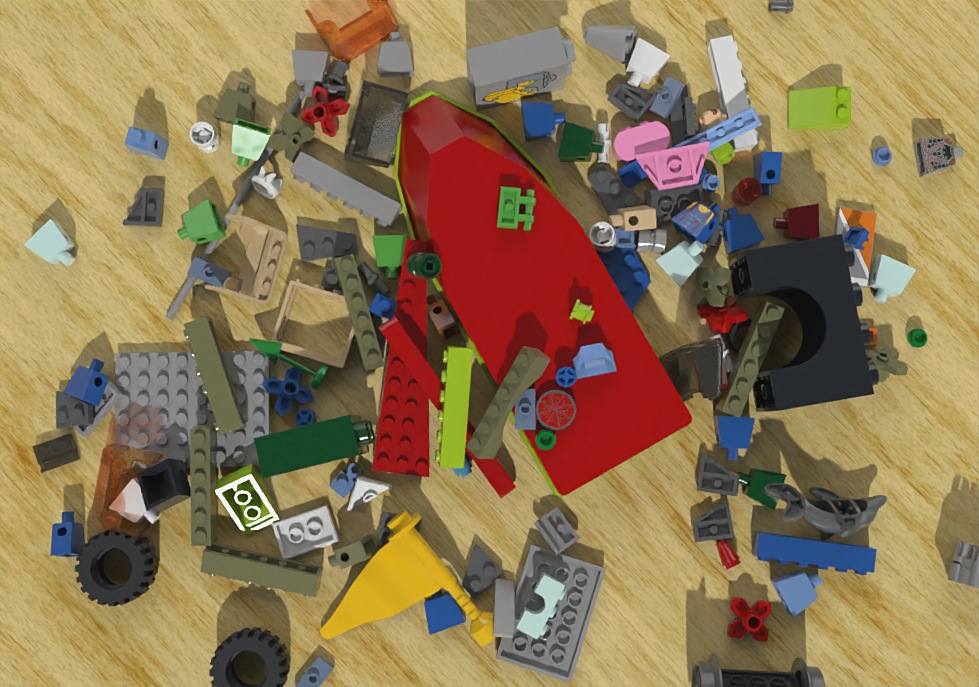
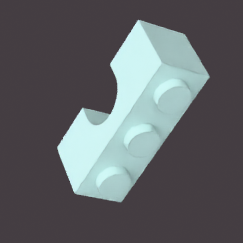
[516,572,566,639]

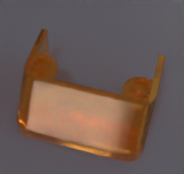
[305,0,399,64]
[92,443,163,537]

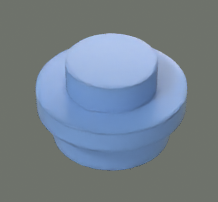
[872,147,892,166]
[701,173,720,192]

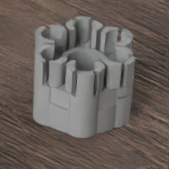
[948,541,979,588]

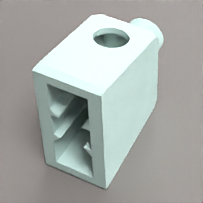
[24,219,75,266]
[655,240,704,287]
[869,254,916,303]

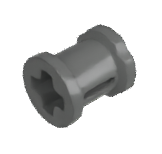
[327,60,350,85]

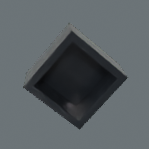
[137,458,191,512]

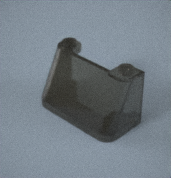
[344,80,411,168]
[658,338,723,401]

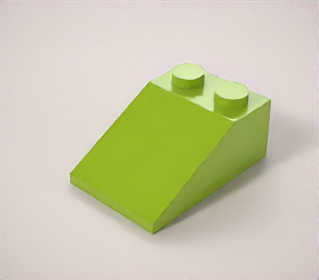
[788,86,851,131]
[215,464,280,536]

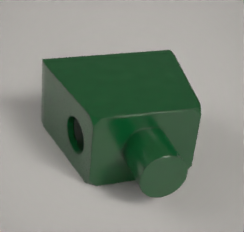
[558,122,605,162]
[737,468,787,510]

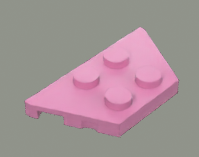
[635,142,710,191]

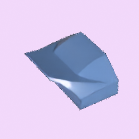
[572,343,616,379]

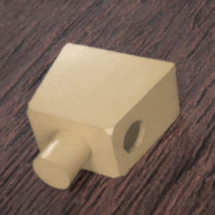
[608,205,657,231]

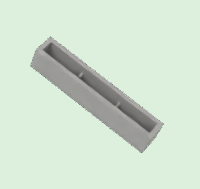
[290,152,403,228]

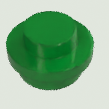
[907,328,928,348]
[535,430,556,450]

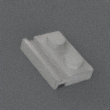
[534,507,580,556]

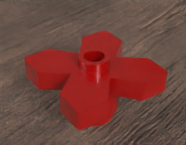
[301,86,350,137]
[697,296,747,333]
[727,597,771,642]

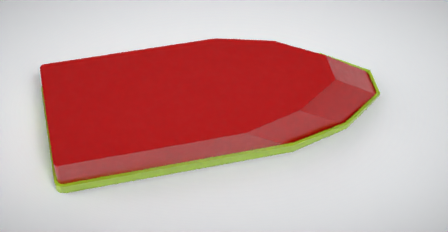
[393,90,692,497]

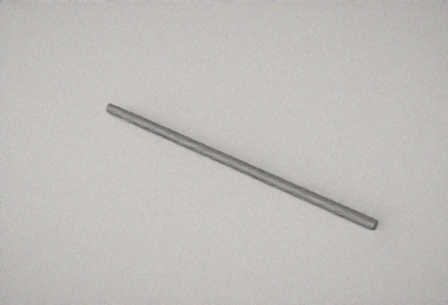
[165,90,306,320]

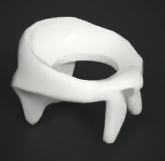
[251,166,283,199]

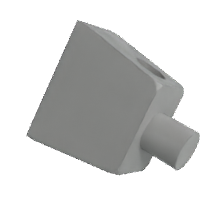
[377,32,414,78]
[292,50,331,96]

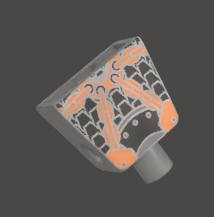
[913,138,964,178]

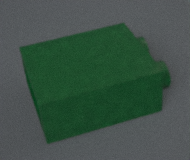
[254,415,376,478]

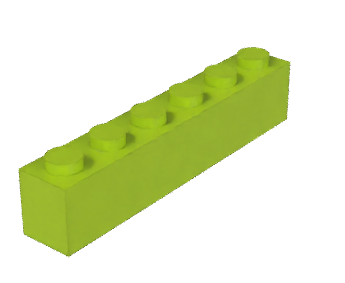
[435,346,473,468]

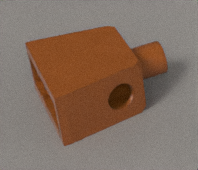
[427,294,460,341]

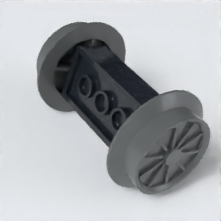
[691,653,825,687]

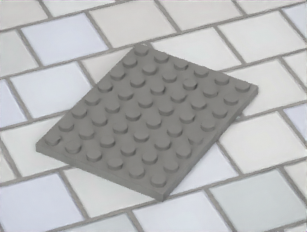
[114,350,270,469]

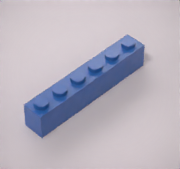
[752,531,877,575]

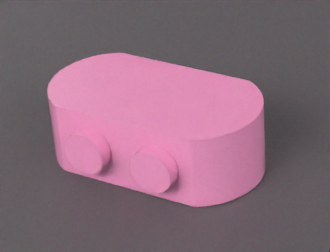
[612,121,670,165]

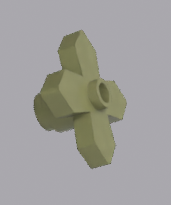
[268,112,315,163]
[690,267,732,307]
[865,348,908,382]

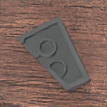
[587,164,643,228]
[644,184,704,225]
[296,224,358,263]

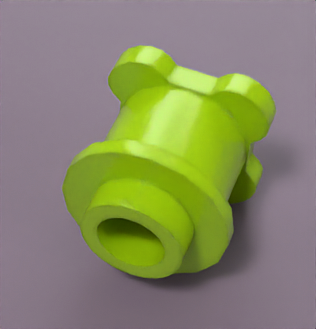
[570,299,594,324]

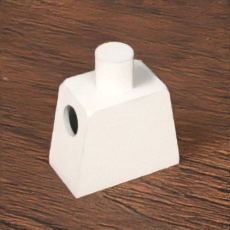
[626,38,670,87]
[109,478,161,524]

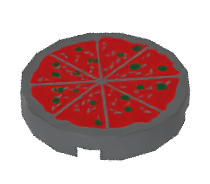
[535,390,576,430]

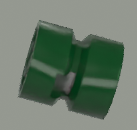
[406,252,442,280]

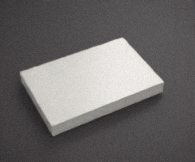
[272,504,340,559]

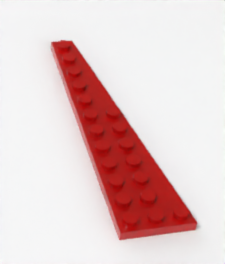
[372,238,429,477]

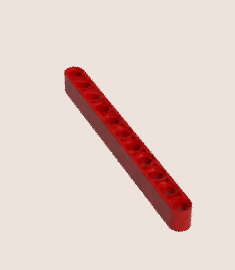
[378,316,517,499]

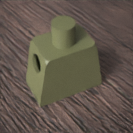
[213,82,256,125]
[328,534,377,569]

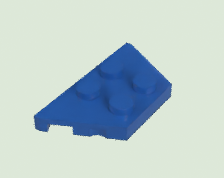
[595,248,651,311]

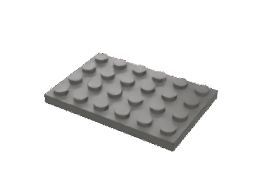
[496,544,606,683]

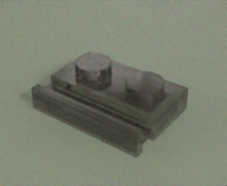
[32,433,81,473]

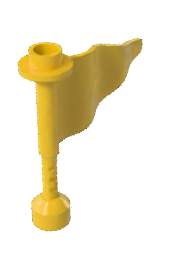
[320,510,496,646]

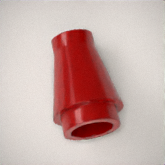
[715,539,741,570]

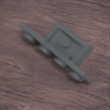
[670,85,698,147]

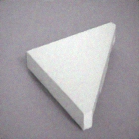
[347,476,392,511]

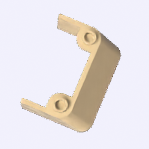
[205,214,287,304]

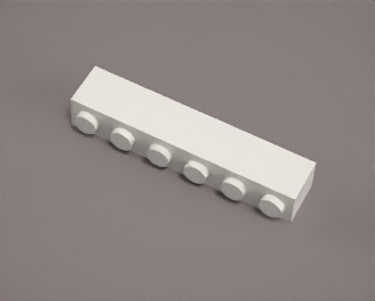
[706,35,759,153]

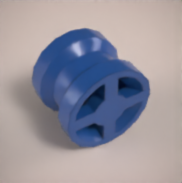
[555,366,577,387]
[295,409,316,427]

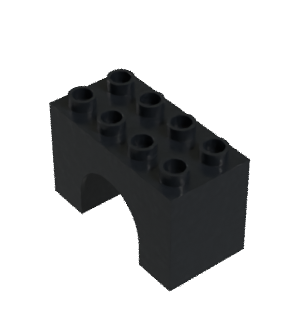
[728,234,879,412]

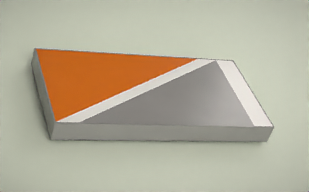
[834,207,877,288]

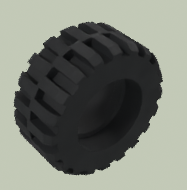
[75,528,158,607]
[209,627,290,687]

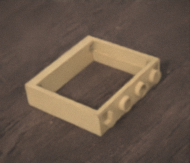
[271,279,355,369]

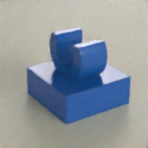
[843,226,870,250]

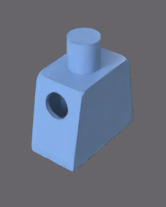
[125,127,169,160]
[770,570,823,617]

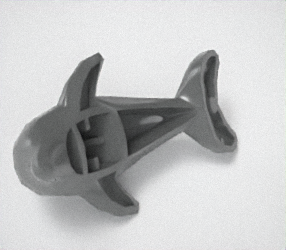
[764,483,887,540]

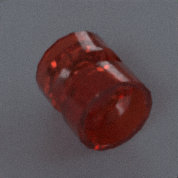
[731,177,762,207]

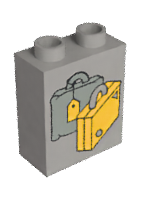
[466,26,576,111]

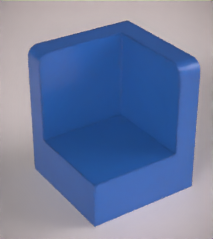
[618,160,648,189]

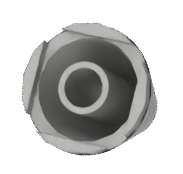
[583,25,638,64]

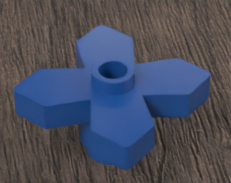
[262,367,314,417]

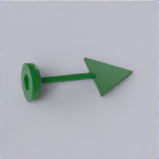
[249,338,330,390]

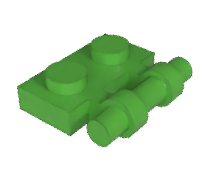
[497,186,536,231]

